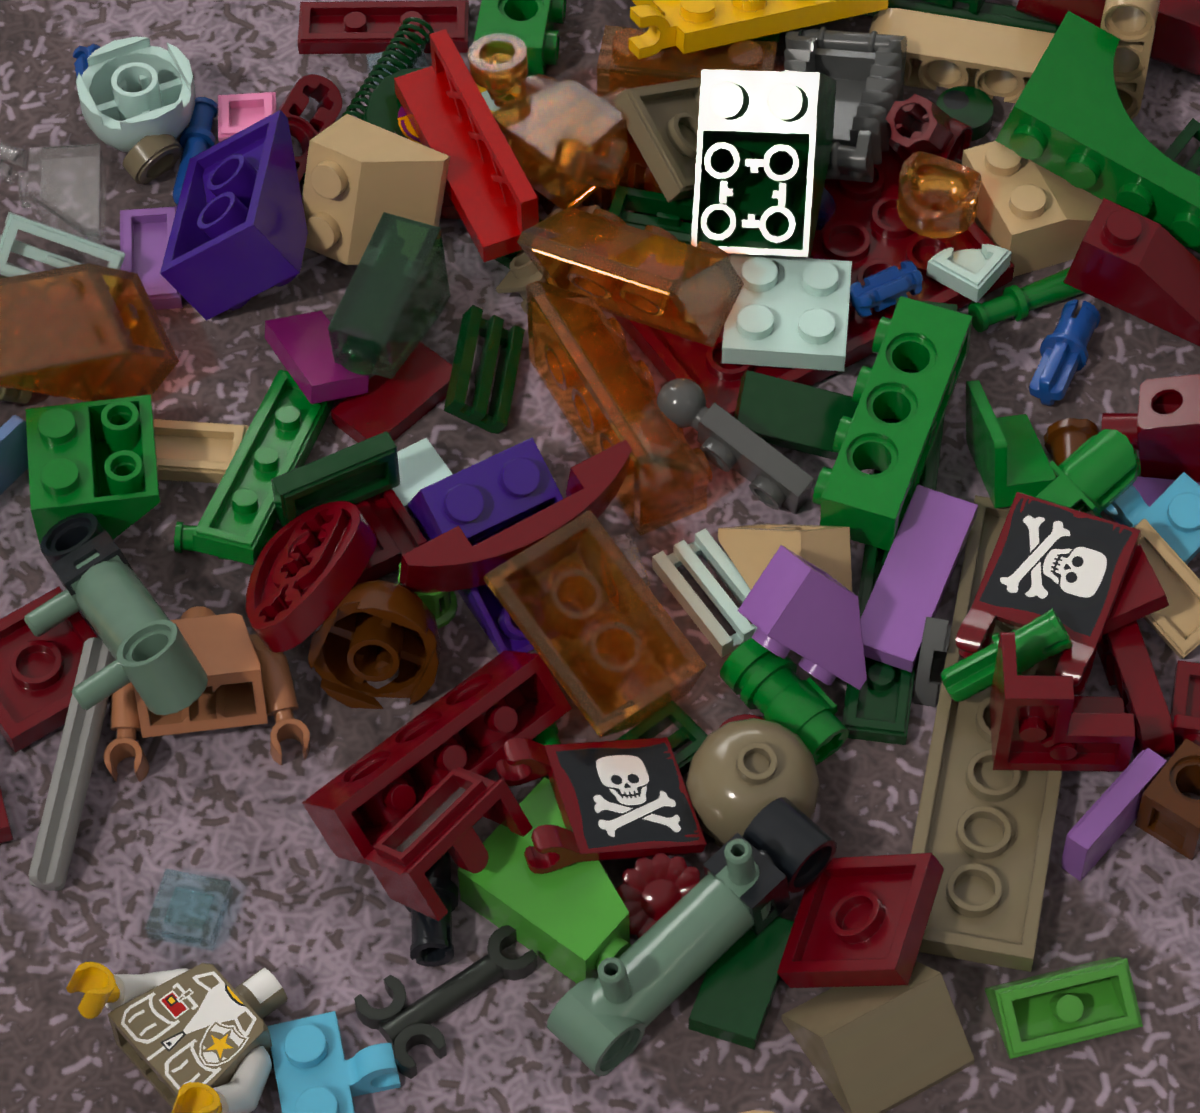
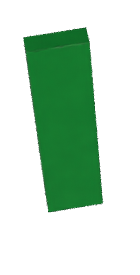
[192,370,335,565]

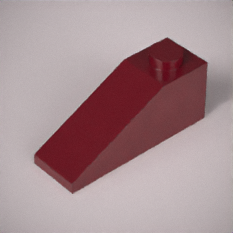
[1063,198,1200,346]

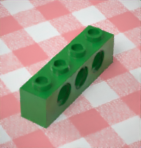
[812,296,972,551]

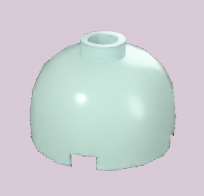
[76,36,196,152]

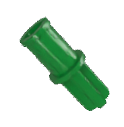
[941,608,1073,702]

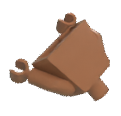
[103,606,310,782]

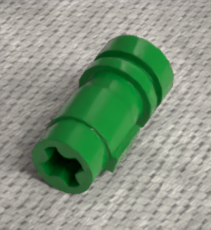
[720,637,849,766]

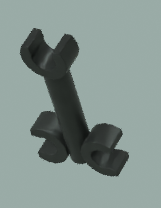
[354,925,538,1079]

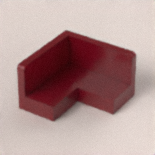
[989,632,1135,772]

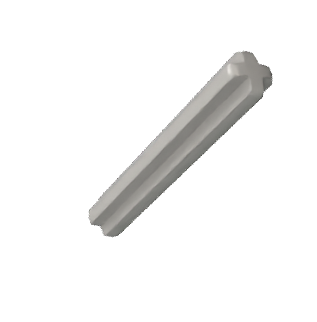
[28,637,115,891]

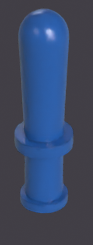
[173,97,218,206]

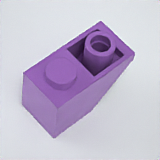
[737,545,867,690]

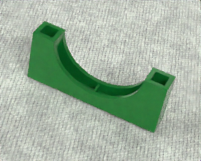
[995,11,1200,254]

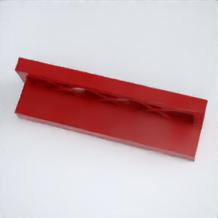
[394,29,540,262]

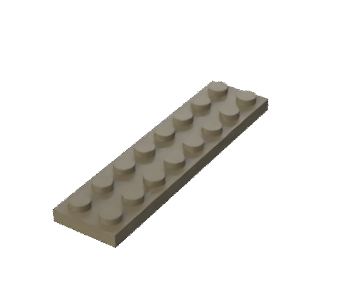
[911,495,1092,972]

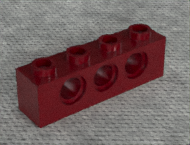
[302,650,572,865]

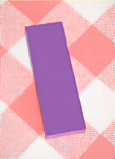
[861,485,978,673]

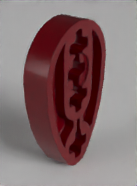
[246,501,377,653]

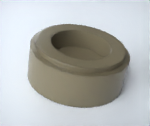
[123,134,182,184]

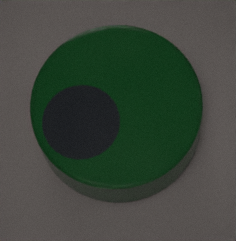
[936,86,994,141]

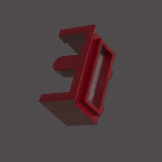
[365,767,533,921]

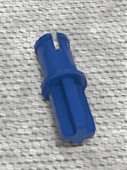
[1029,299,1101,406]

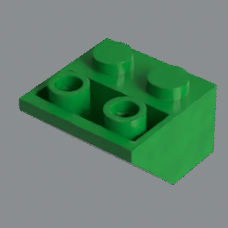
[25,394,160,544]

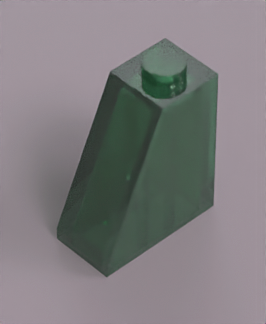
[328,212,450,379]

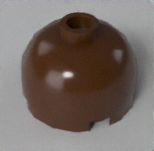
[308,580,441,709]

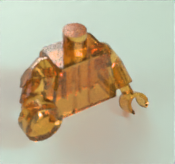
[468,33,630,213]

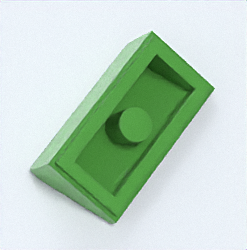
[985,957,1143,1059]

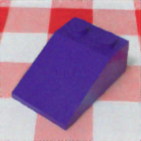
[160,110,308,321]

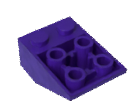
[407,437,618,654]

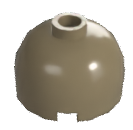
[686,718,820,848]

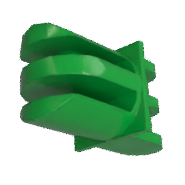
[1036,429,1141,518]

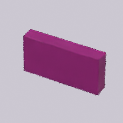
[265,310,369,404]

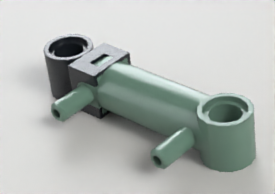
[24,513,208,715]
[547,797,837,1077]

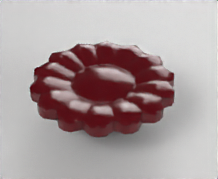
[616,852,700,939]

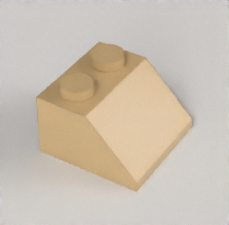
[302,114,450,265]

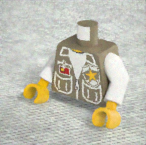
[66,962,288,1113]

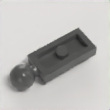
[656,378,814,514]

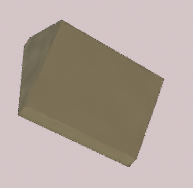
[781,961,975,1113]

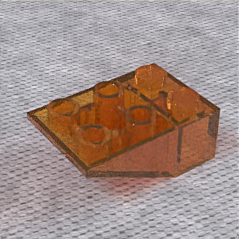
[0,263,179,402]

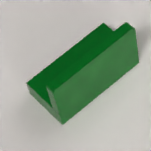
[966,380,1056,508]

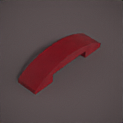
[400,439,632,593]

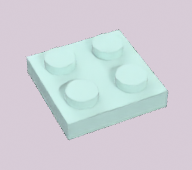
[722,254,852,372]

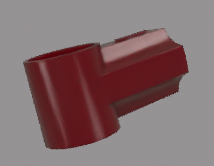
[886,94,973,174]

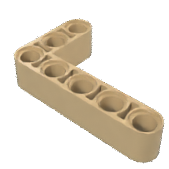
[869,0,1161,119]

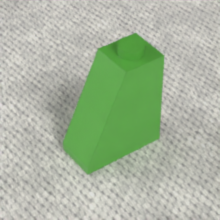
[457,777,631,984]

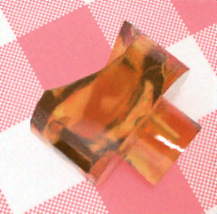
[897,151,982,239]

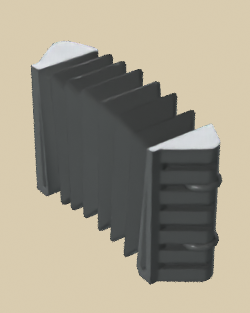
[783,27,907,183]

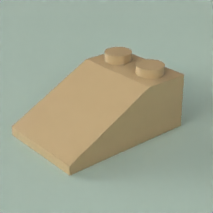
[958,141,1103,277]

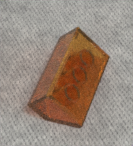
[526,281,713,536]

